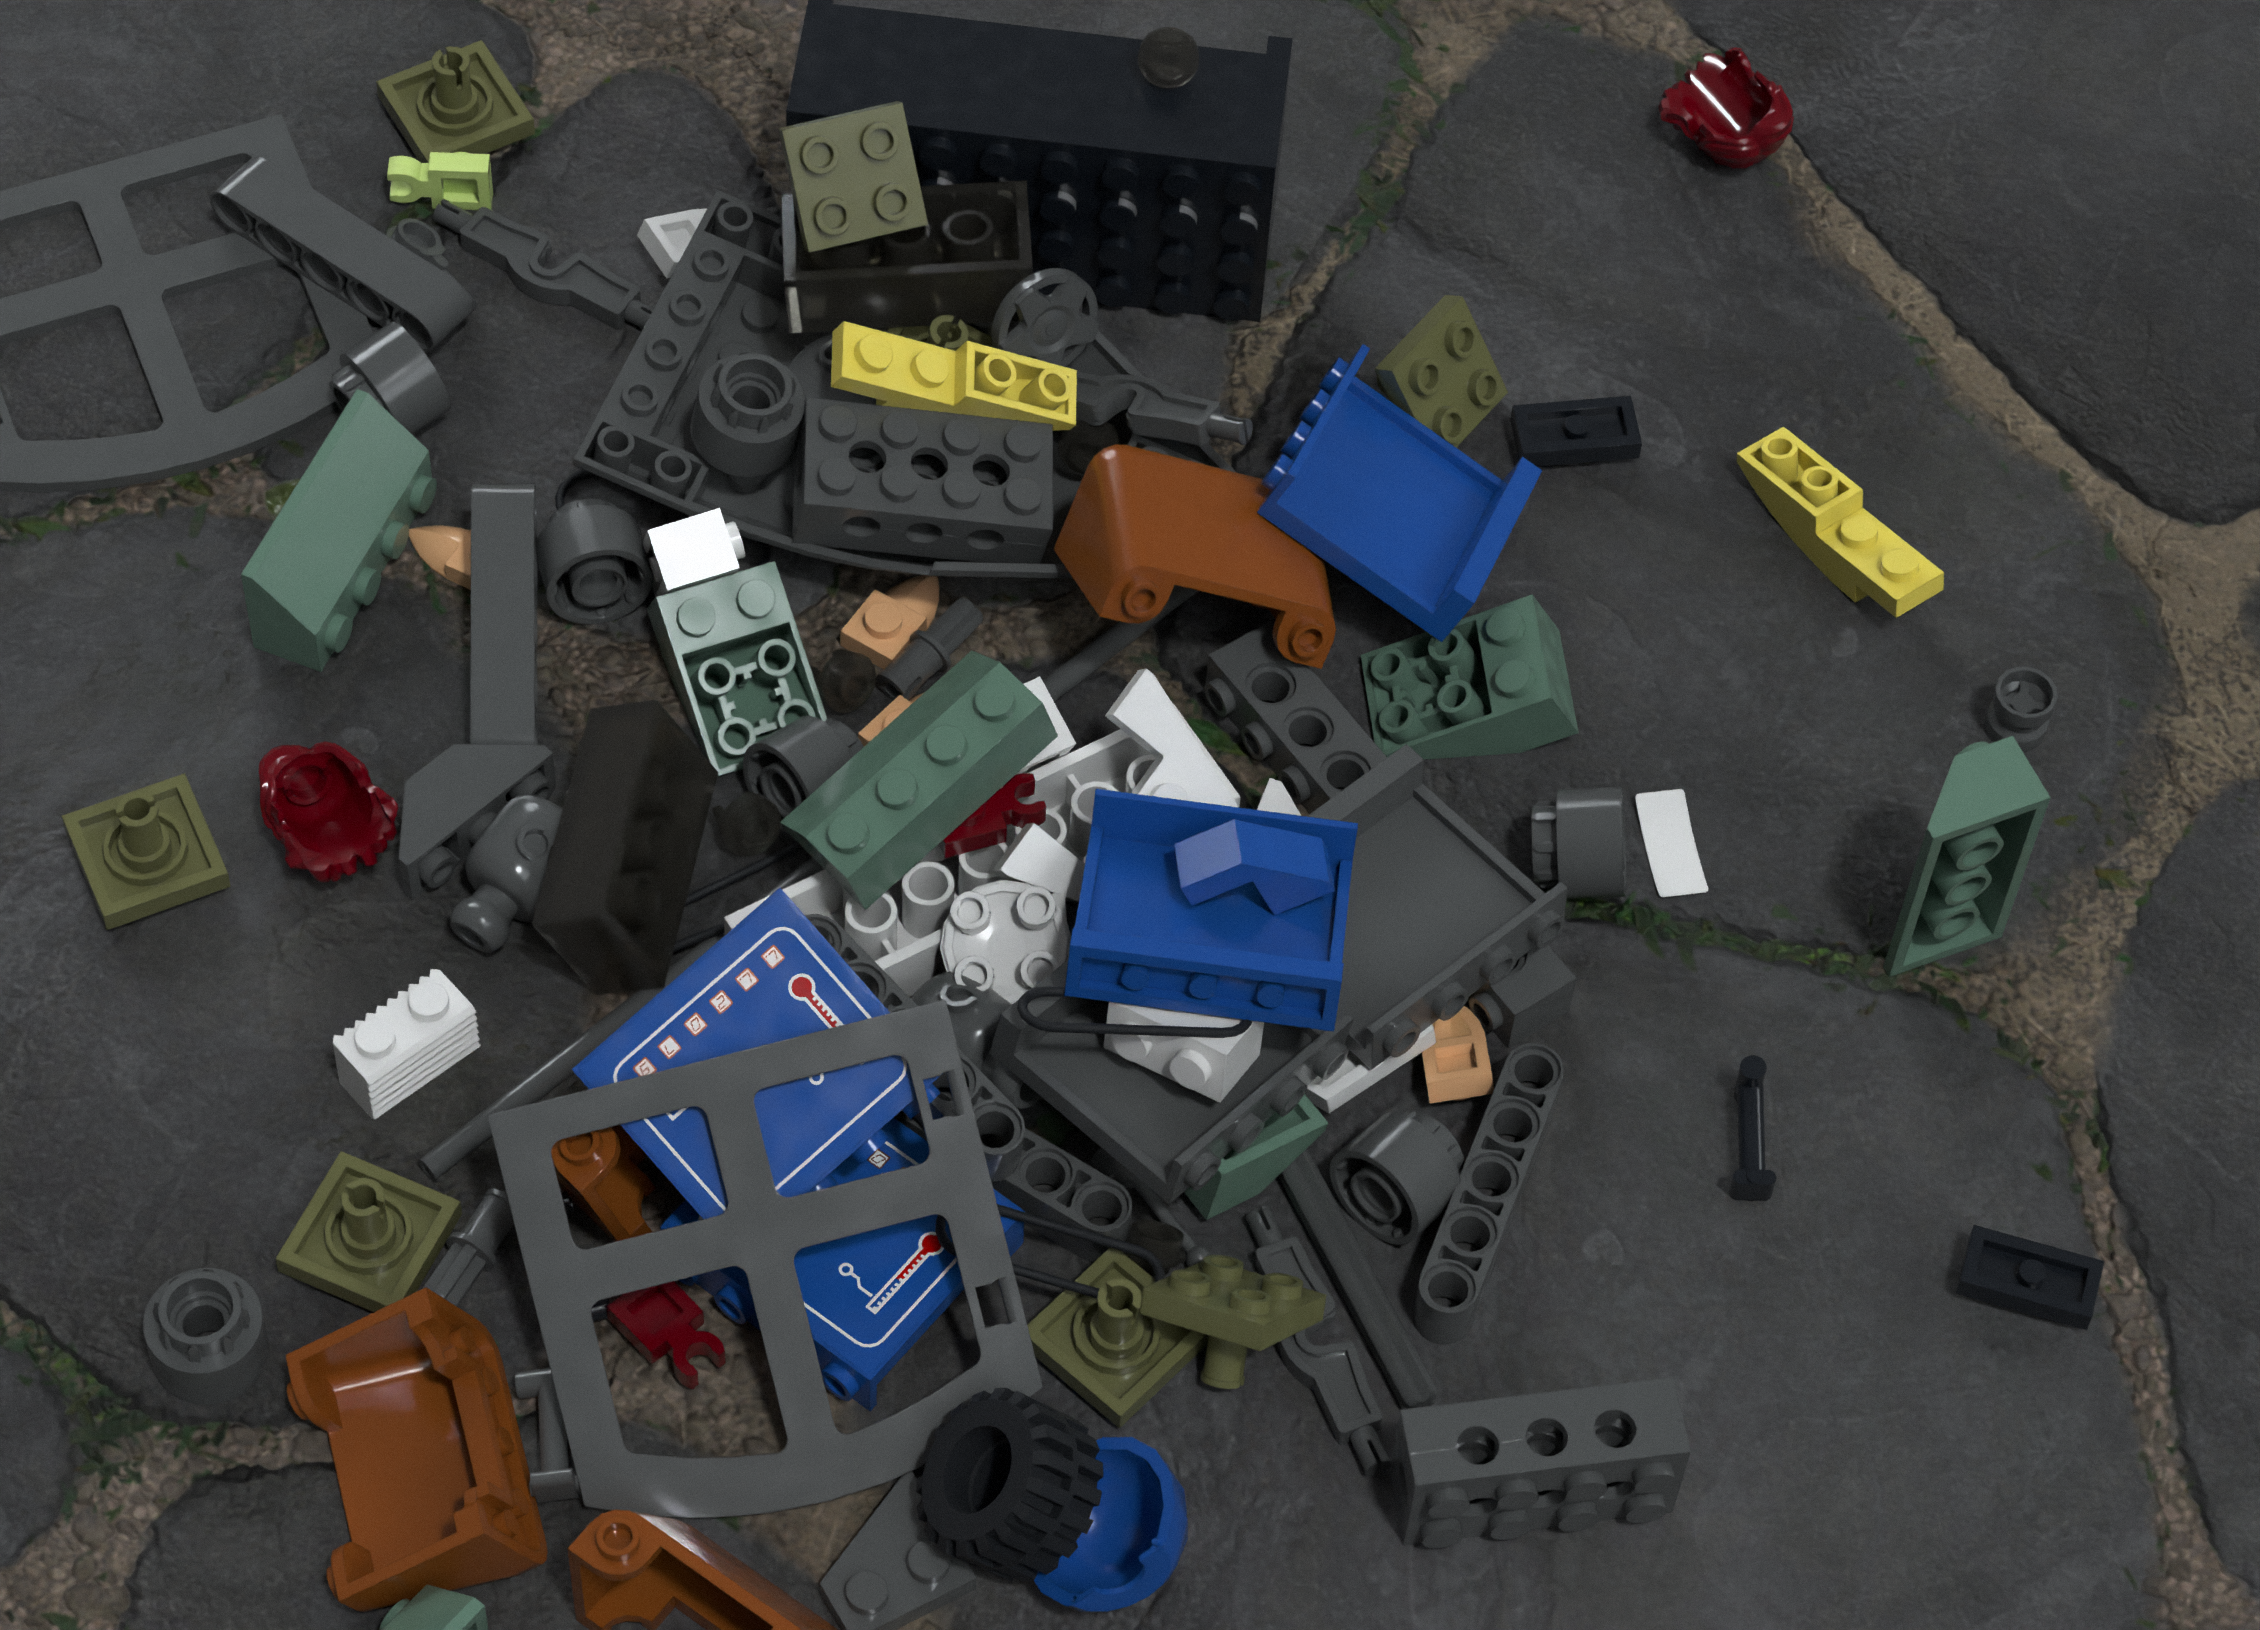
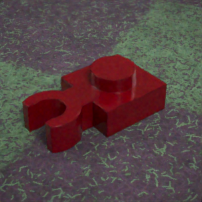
[939,773,1047,858]
[607,1281,726,1389]

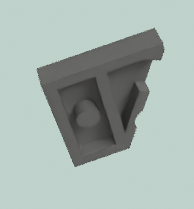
[820,1471,976,1630]

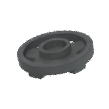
[991,268,1100,367]

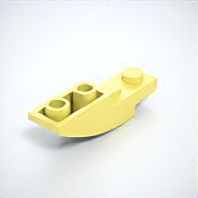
[831,321,1077,431]
[1737,427,1944,618]

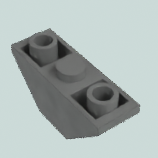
[399,744,556,901]

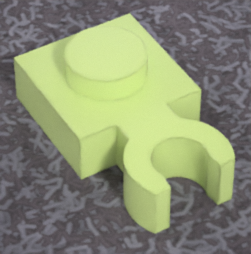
[387,152,493,210]

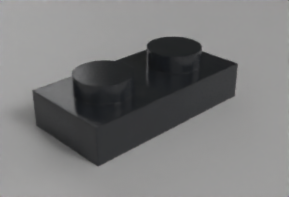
[1510,396,1642,467]
[1956,1225,2105,1330]

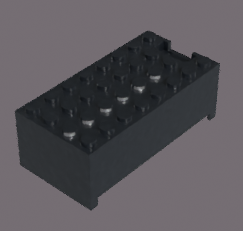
[786,0,1293,322]

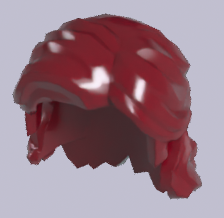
[1658,47,1794,169]
[259,741,398,883]

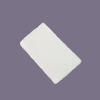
[1635,789,1708,898]

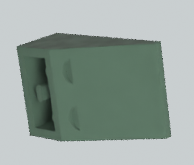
[647,561,828,778]
[1360,594,1579,760]

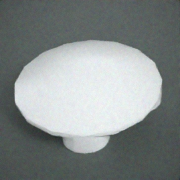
[940,880,1071,1004]

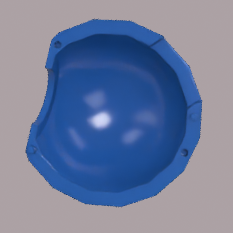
[1034,1437,1188,1612]

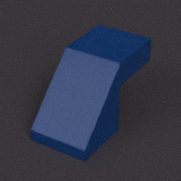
[1174,819,1335,915]

